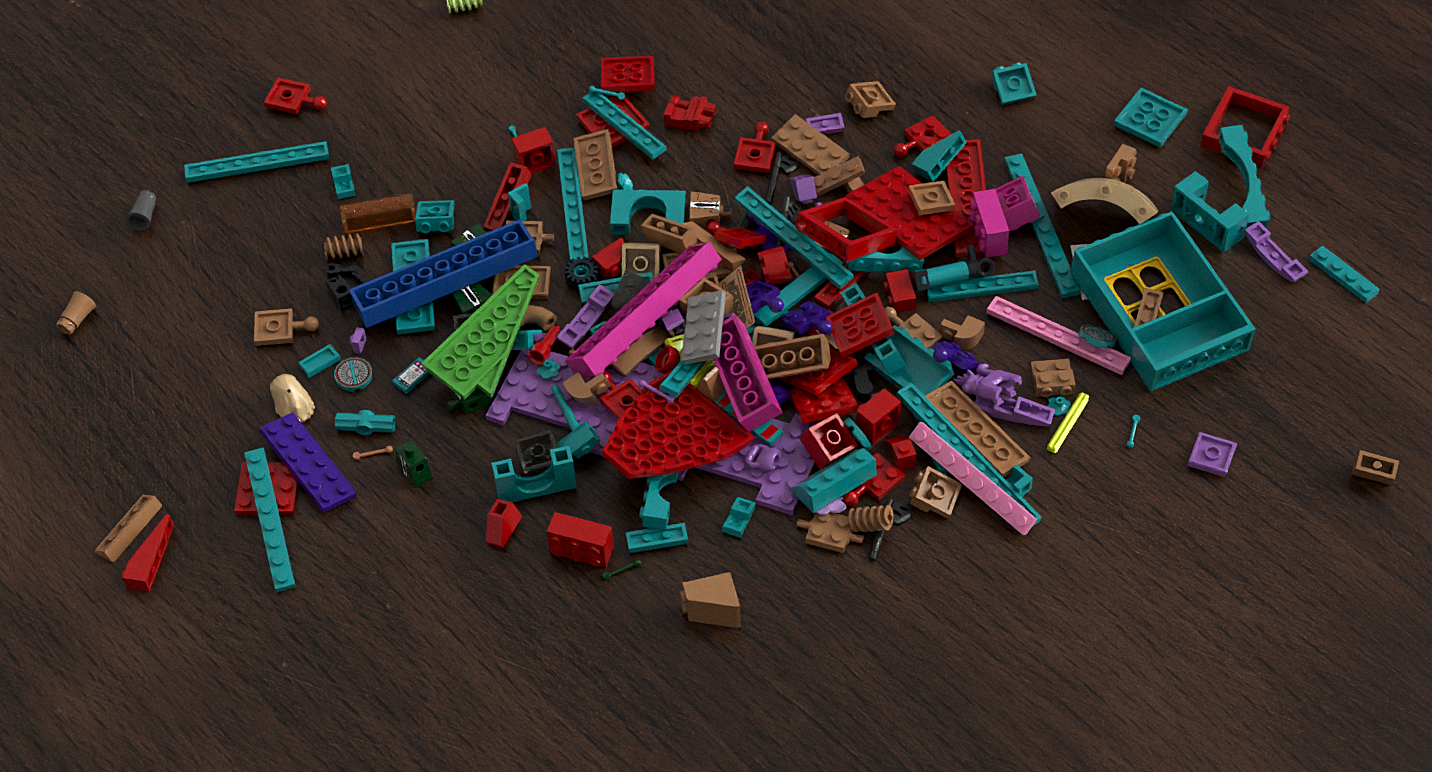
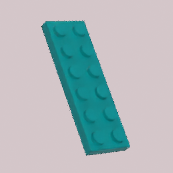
[391,239,435,334]

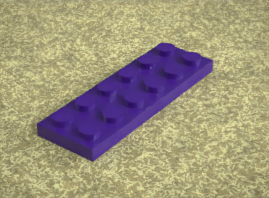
[259,412,357,513]

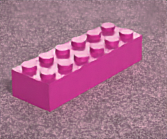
[713,315,782,432]

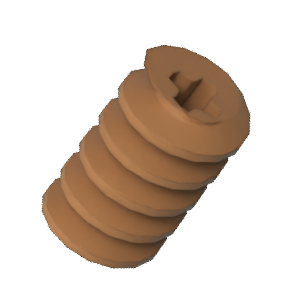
[324,233,363,260]
[848,505,894,533]

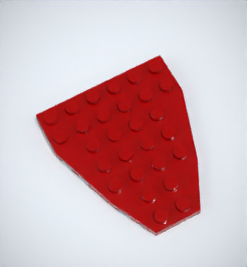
[602,370,754,479]

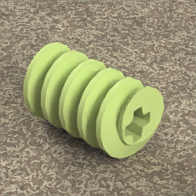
[446,0,483,14]

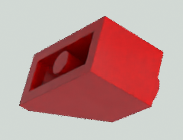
[592,238,624,280]
[885,435,917,471]

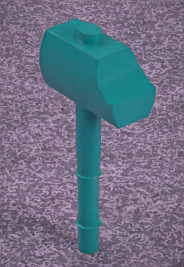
[551,385,600,459]

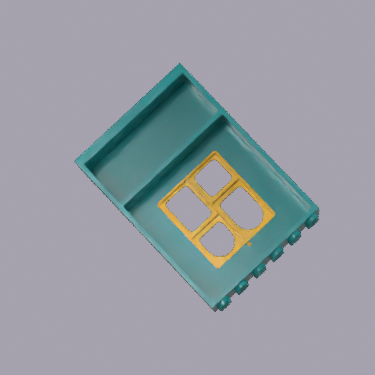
[1070,211,1256,392]

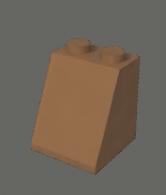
[680,572,741,628]

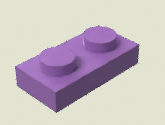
[806,113,845,135]

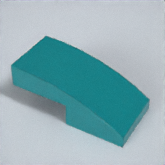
[331,164,356,199]
[722,497,756,538]

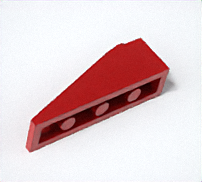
[483,162,532,231]
[121,514,174,592]

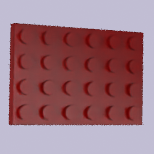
[845,166,974,261]

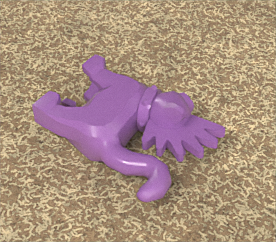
[953,363,1022,406]

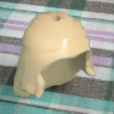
[270,374,315,423]

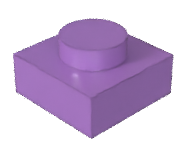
[350,327,366,354]

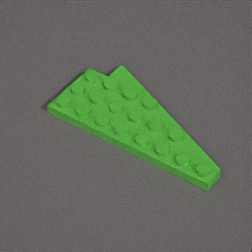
[422,264,539,400]

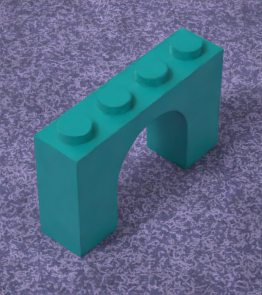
[610,189,686,235]
[491,446,577,502]

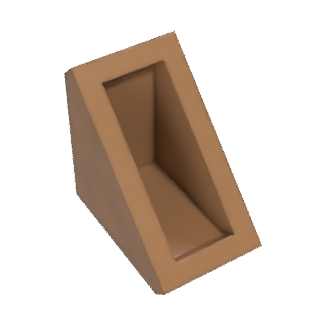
[696,367,726,402]

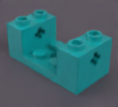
[1171,171,1249,253]

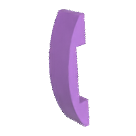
[1244,221,1309,282]
[556,284,615,349]

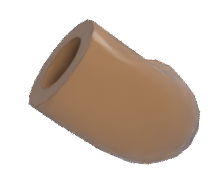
[520,305,557,331]

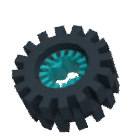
[565,256,599,291]

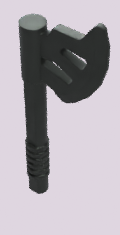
[765,152,801,205]
[776,196,801,247]
[868,498,915,561]

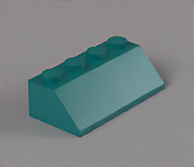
[790,448,877,513]

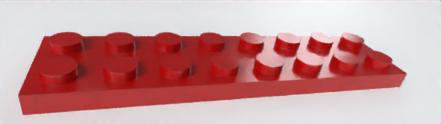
[946,139,986,257]

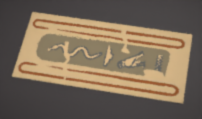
[719,266,755,329]

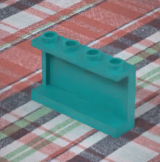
[864,325,954,396]

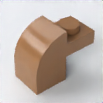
[940,315,985,350]
[563,372,611,406]

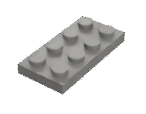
[681,290,726,365]

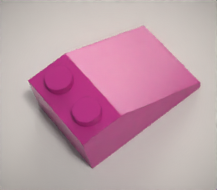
[995,176,1041,231]

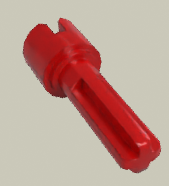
[527,325,561,366]

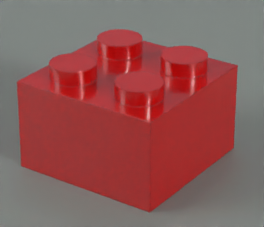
[512,127,556,174]
[856,388,901,446]
[799,413,858,470]

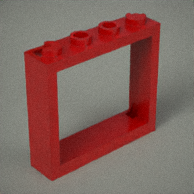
[1201,86,1291,168]
[796,197,897,262]

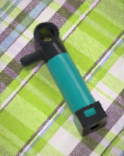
[909,244,995,291]

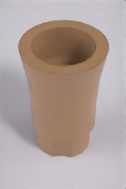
[56,291,96,335]

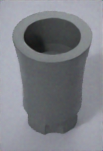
[125,190,156,231]

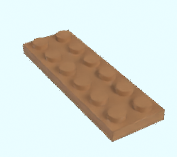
[925,381,1030,477]

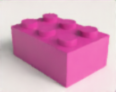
[969,189,1009,258]

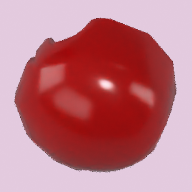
[654,345,680,374]

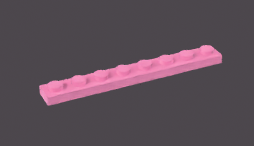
[987,296,1131,375]
[909,422,1037,535]

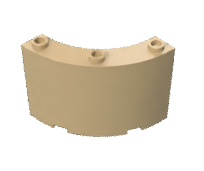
[1051,178,1159,224]

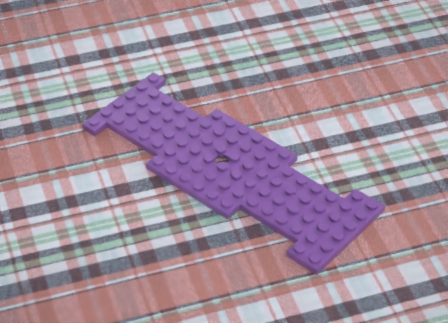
[486,329,825,515]

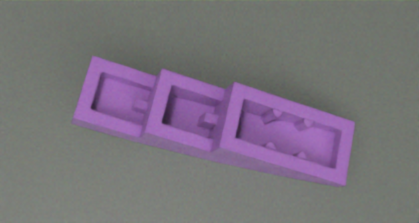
[974,394,1055,427]

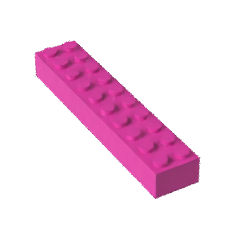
[565,242,722,379]

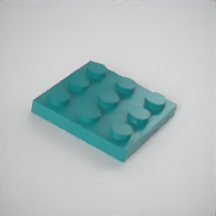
[1114,88,1188,148]

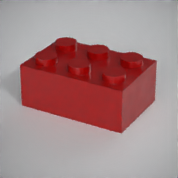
[547,512,614,568]

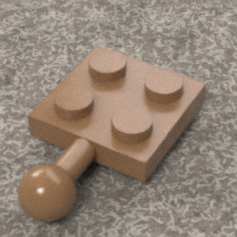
[884,307,943,349]
[254,308,319,346]

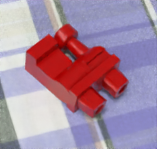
[664,95,716,132]

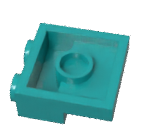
[991,63,1036,105]
[415,200,455,233]

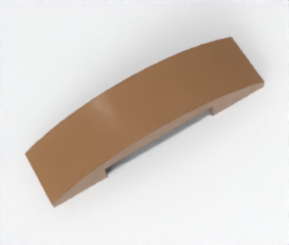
[612,326,672,377]

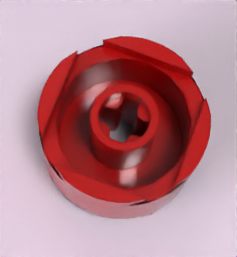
[757,246,792,286]

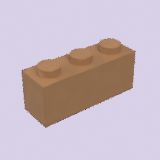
[641,214,699,253]

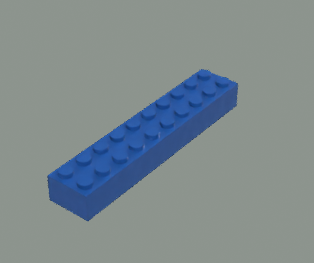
[349,219,538,328]

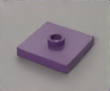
[1187,432,1237,477]

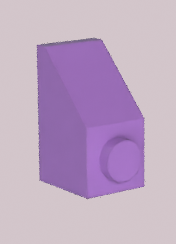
[789,174,817,204]
[662,308,686,337]

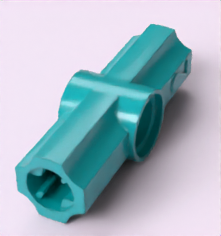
[335,410,395,435]

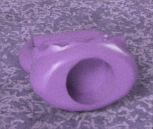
[745,444,781,472]

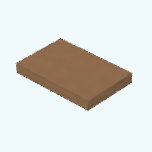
[492,266,551,299]

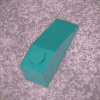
[912,131,967,182]

